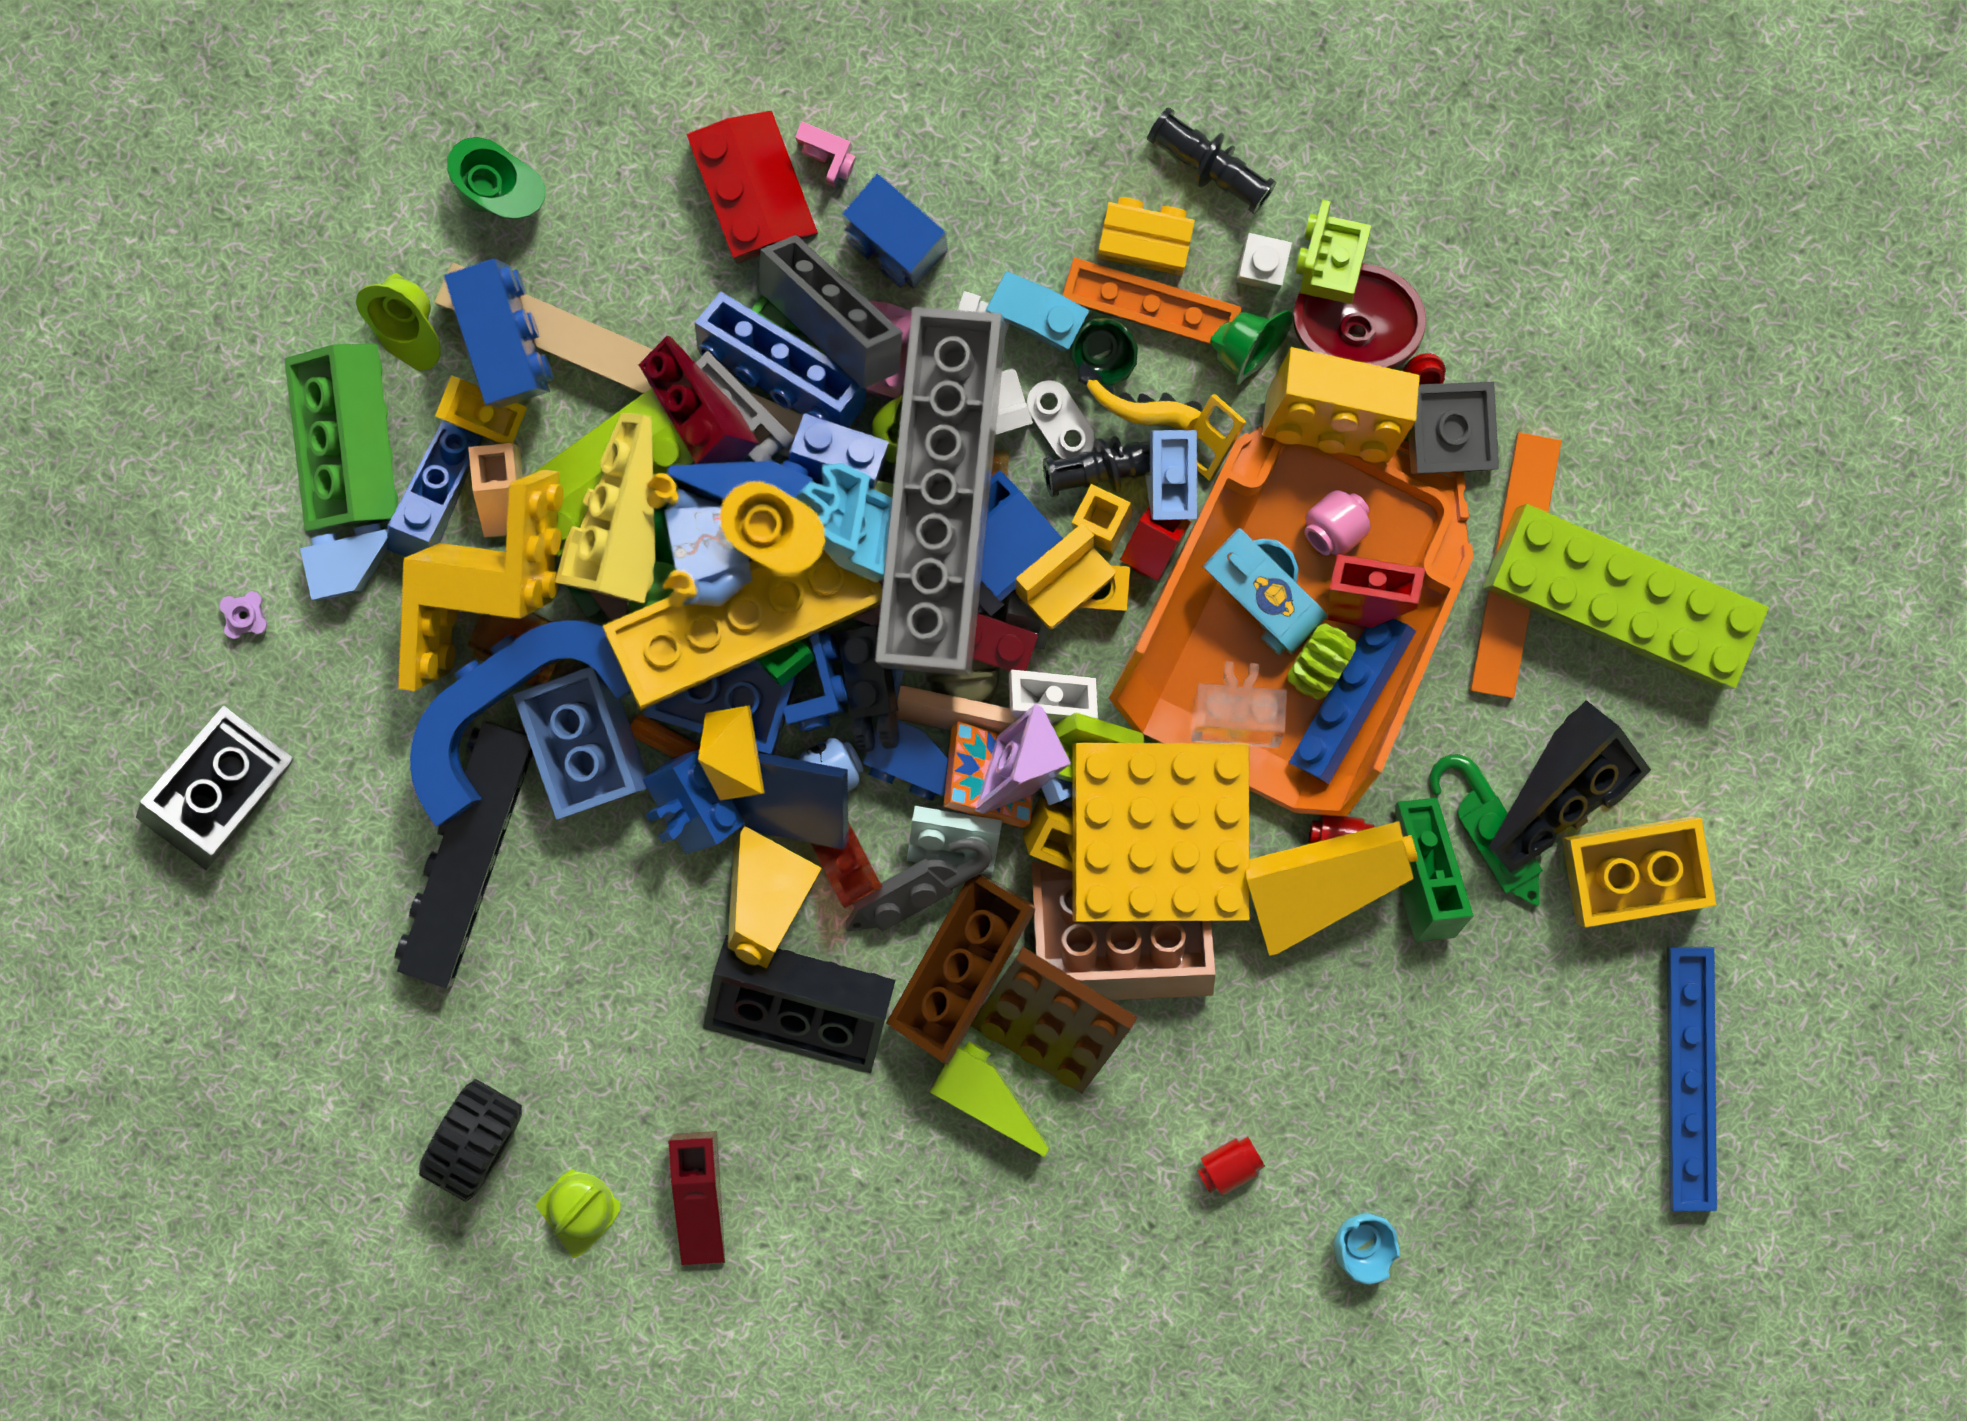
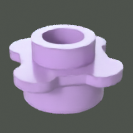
[219,591,268,639]

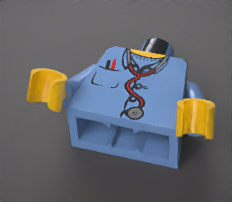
[647,473,752,607]

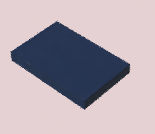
[731,752,849,850]

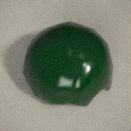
[1070,317,1138,386]

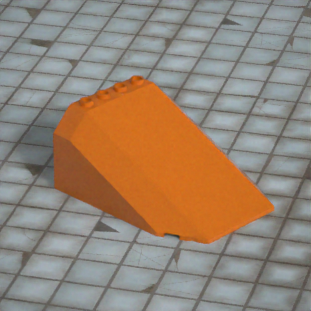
[1109,425,1474,816]

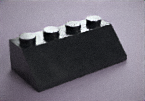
[703,935,896,1073]

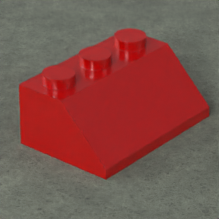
[686,110,818,264]

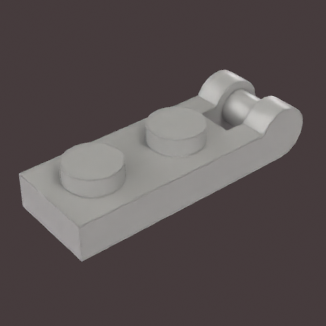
[696,351,795,462]

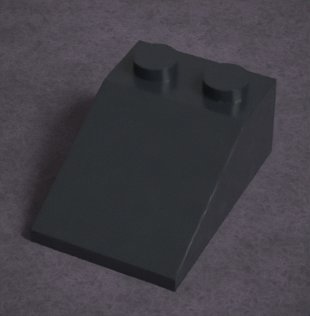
[136,705,293,870]

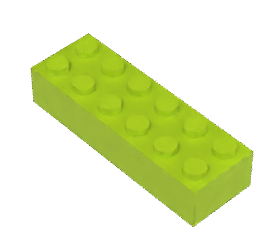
[1482,504,1769,690]

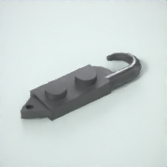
[846,838,992,932]

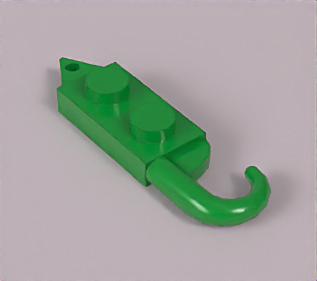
[1430,754,1543,906]

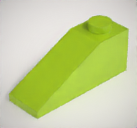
[930,1041,1049,1157]

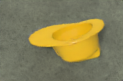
[720,482,825,573]

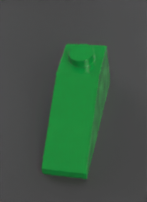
[1395,798,1474,943]

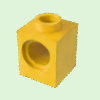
[1079,565,1130,612]

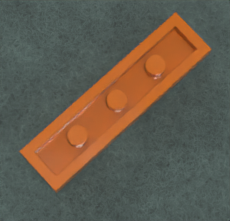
[1062,257,1242,346]

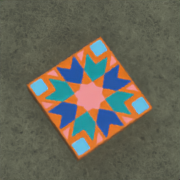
[944,722,1033,828]

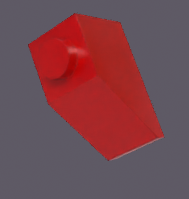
[1328,554,1425,628]

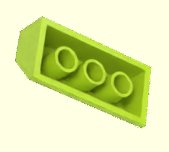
[532,388,697,556]

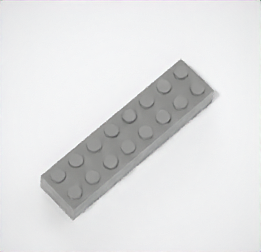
[876,307,1006,676]

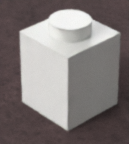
[1236,233,1292,292]

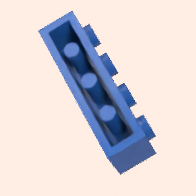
[695,291,866,428]

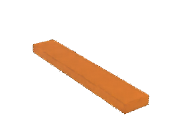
[1469,432,1562,699]

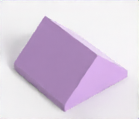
[975,704,1071,814]

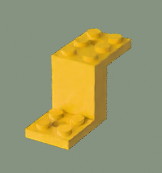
[398,470,564,691]

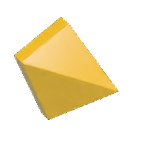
[698,705,764,800]

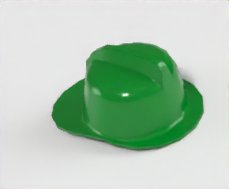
[446,137,546,219]
[1210,310,1293,385]

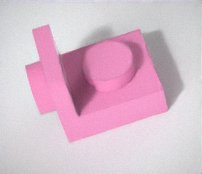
[795,121,856,188]

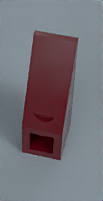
[638,335,759,465]
[668,1131,725,1265]

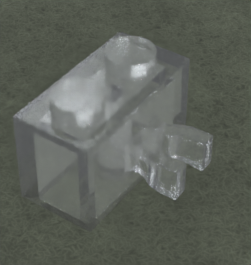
[1191,661,1287,748]

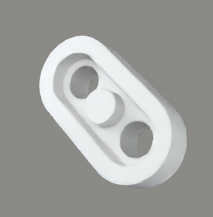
[1027,380,1095,459]

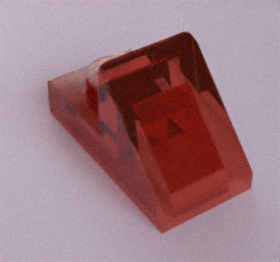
[811,821,883,909]

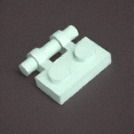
[907,806,1002,875]

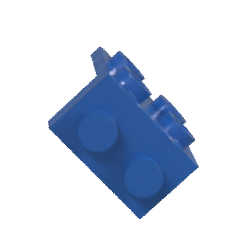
[783,629,849,733]

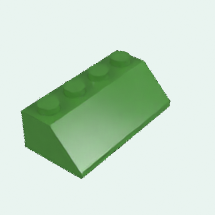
[284,344,398,531]

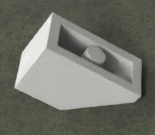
[1009,670,1098,724]

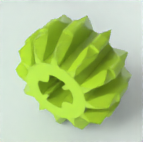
[1287,623,1356,700]

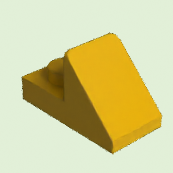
[435,375,527,444]

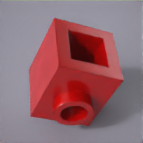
[1120,506,1191,581]

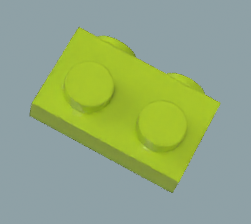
[1295,200,1372,304]

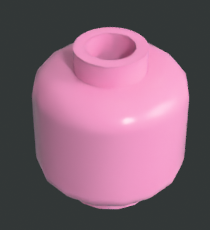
[1305,490,1371,556]

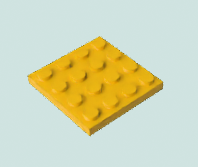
[1072,743,1249,922]

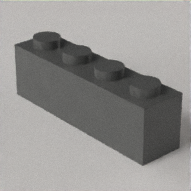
[758,235,903,389]

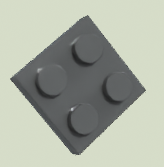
[1408,382,1499,474]

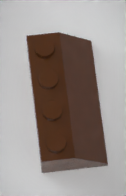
[886,874,1036,1065]

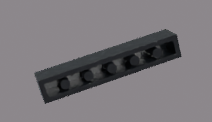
[394,721,533,989]

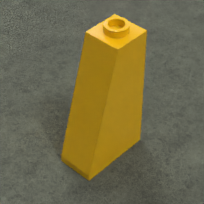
[1246,821,1418,956]

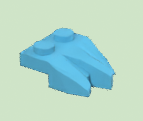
[796,463,892,583]

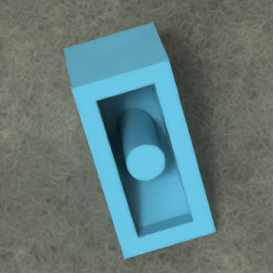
[985,271,1089,351]

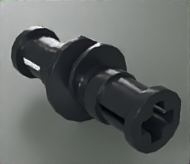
[1147,107,1277,214]
[1043,436,1150,497]

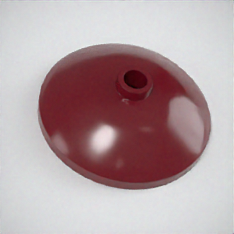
[1293,263,1426,369]

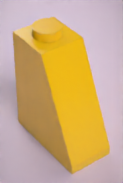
[728,826,822,969]

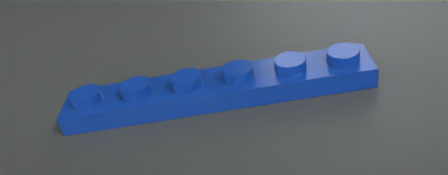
[1667,946,1717,1211]

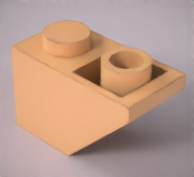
[468,443,523,538]

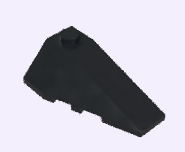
[1489,700,1651,873]

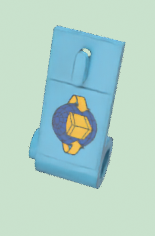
[1202,528,1328,655]

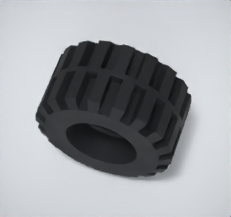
[419,1079,522,1202]

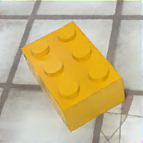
[1262,347,1420,463]
[1562,816,1717,927]

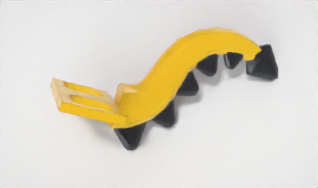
[1078,363,1247,481]

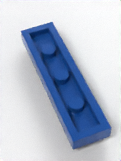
[1289,619,1416,784]

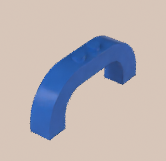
[410,621,632,827]

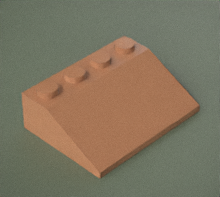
[1032,862,1215,1000]

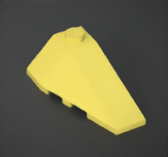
[555,413,655,603]

